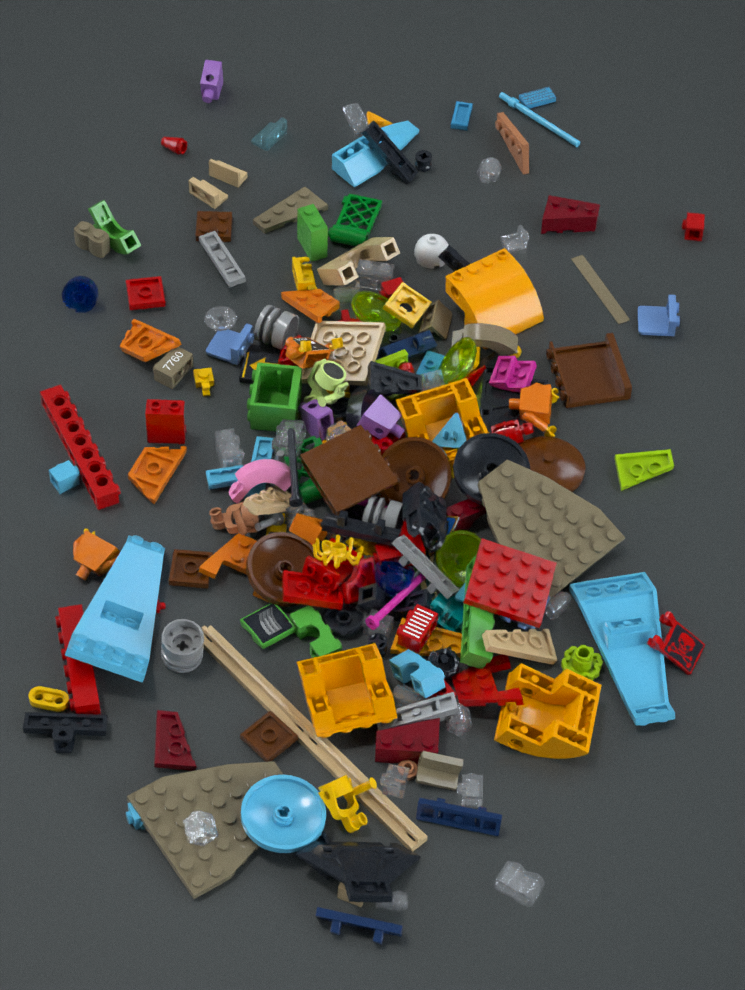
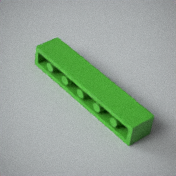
[460,556,495,669]

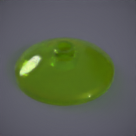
[351,291,401,332]
[438,337,477,385]
[436,530,481,588]

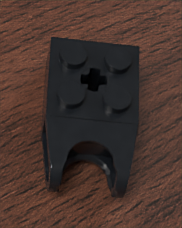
[402,481,447,552]

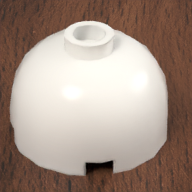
[414,234,448,269]

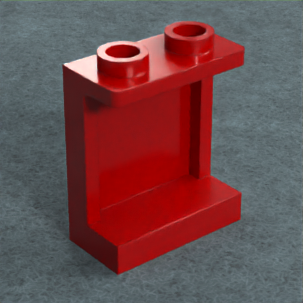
[145,399,186,444]
[302,538,364,591]

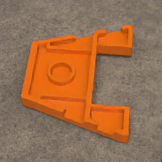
[198,533,268,602]

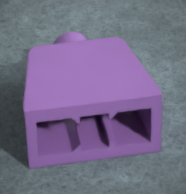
[200,60,224,103]
[357,394,405,439]
[298,399,336,441]

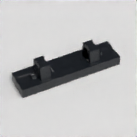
[362,121,418,184]
[321,510,401,547]

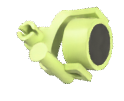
[304,359,349,407]

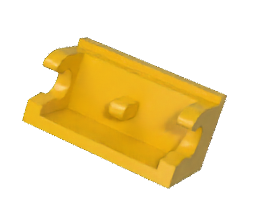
[292,257,317,291]

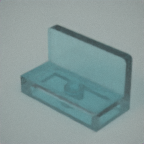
[251,117,287,151]

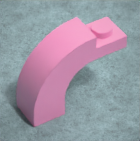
[228,459,291,504]

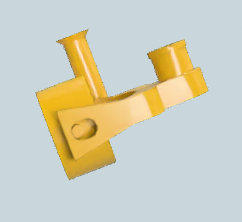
[318,775,377,833]

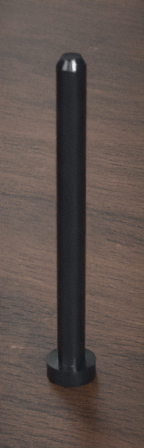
[287,428,303,507]

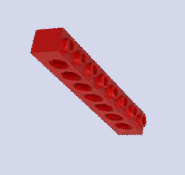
[40,384,121,510]

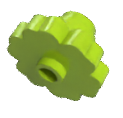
[561,645,603,681]

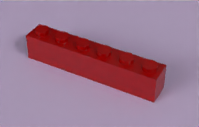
[55,604,101,715]

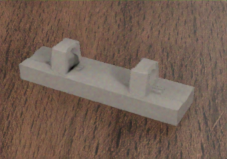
[199,231,246,288]
[392,535,459,599]
[377,692,459,731]

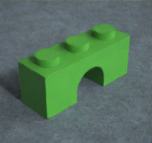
[290,605,342,658]

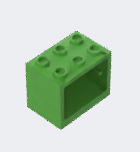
[247,362,302,432]

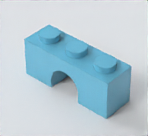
[389,649,446,698]

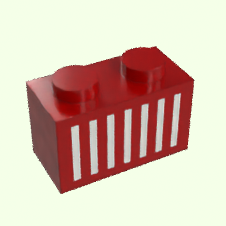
[396,604,438,654]

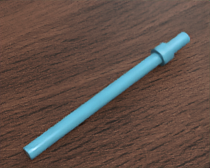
[499,92,581,147]

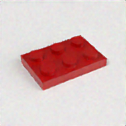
[282,570,343,610]

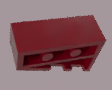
[541,195,600,234]
[375,718,440,765]

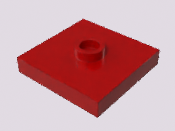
[125,276,166,310]

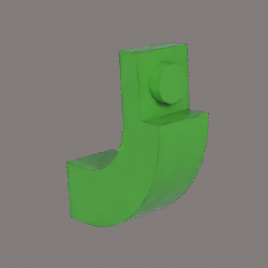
[88,200,141,254]

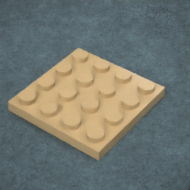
[302,321,386,385]

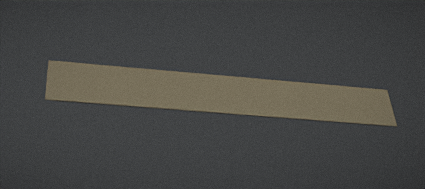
[572,255,630,324]

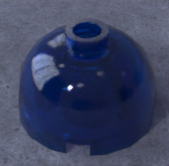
[61,276,99,313]
[375,561,415,595]

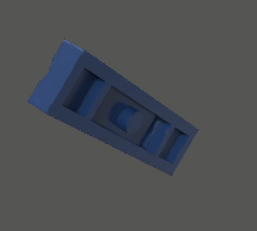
[375,330,437,361]
[416,798,502,836]
[315,907,403,944]

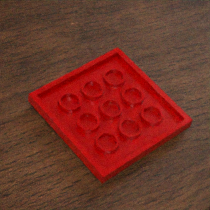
[463,538,557,628]

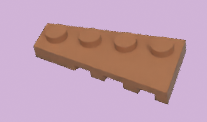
[495,112,529,175]

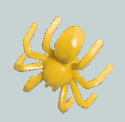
[313,535,364,569]

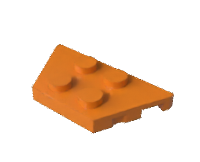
[281,289,340,323]
[120,319,182,362]
[128,446,187,504]

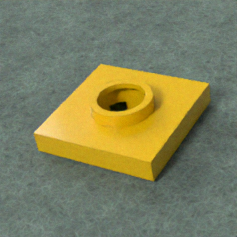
[382,282,432,329]

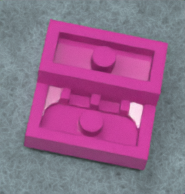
[489,356,537,392]

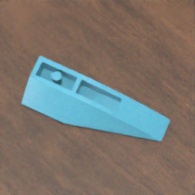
[332,121,419,188]

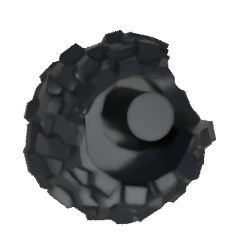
[428,647,460,680]

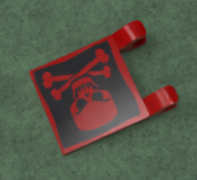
[647,611,705,675]

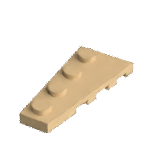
[243,485,304,516]
[482,629,557,665]

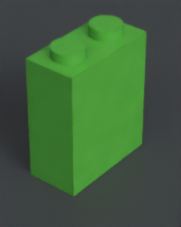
[297,204,328,262]

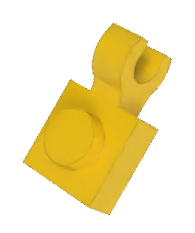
[193,368,214,397]

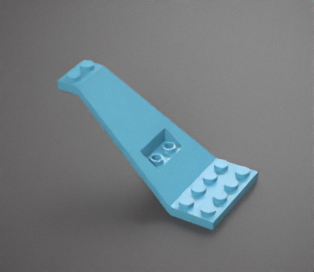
[65,535,165,683]
[569,572,675,726]

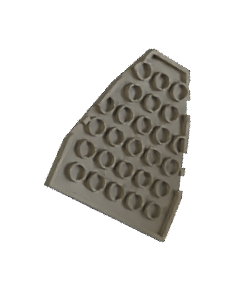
[477,460,625,599]
[127,761,284,899]

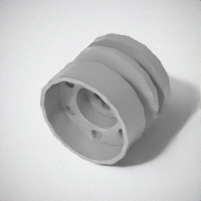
[254,305,299,350]
[362,496,403,529]
[161,619,204,673]

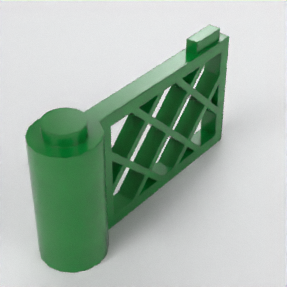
[328,194,382,247]
[280,436,323,505]

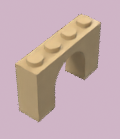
[317,237,400,285]

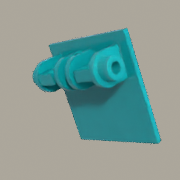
[430,592,464,633]

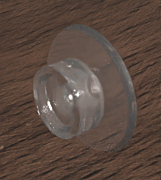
[204,306,237,331]

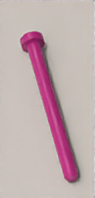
[365,573,426,630]

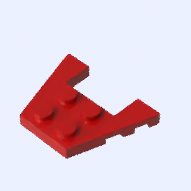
[452,654,524,707]

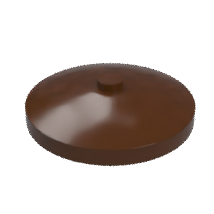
[519,436,585,492]
[380,437,453,504]
[246,532,319,607]

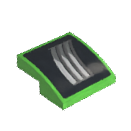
[240,603,297,649]

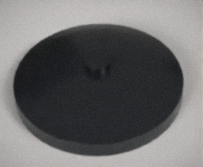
[453,433,530,505]

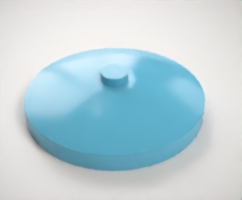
[241,775,326,853]

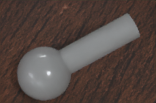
[255,513,284,531]

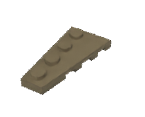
[253,187,328,234]

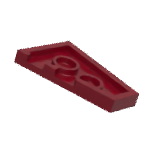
[154,710,196,771]

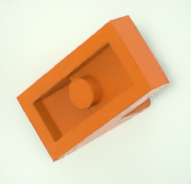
[289,513,328,544]

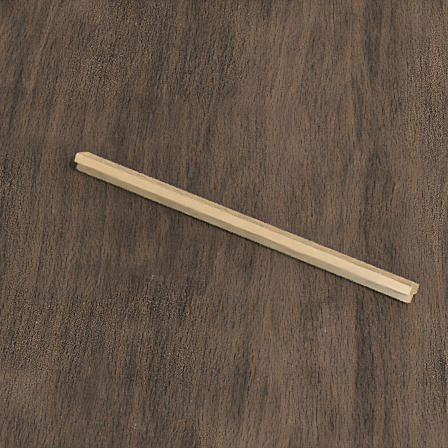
[202,625,427,852]

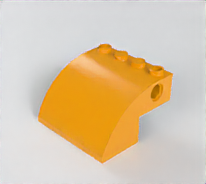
[445,248,544,349]
[396,378,489,467]
[297,643,398,738]
[494,663,602,759]

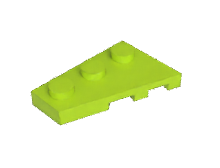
[614,449,674,491]

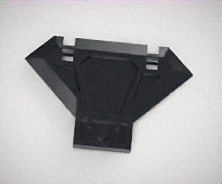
[473,352,548,433]
[296,841,421,903]

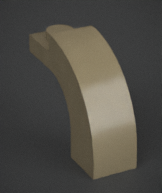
[451,323,518,356]

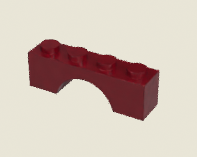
[446,499,487,534]

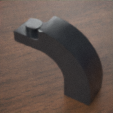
[346,385,392,431]
[358,583,430,621]

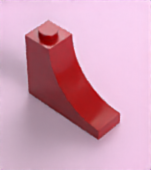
[372,520,426,572]

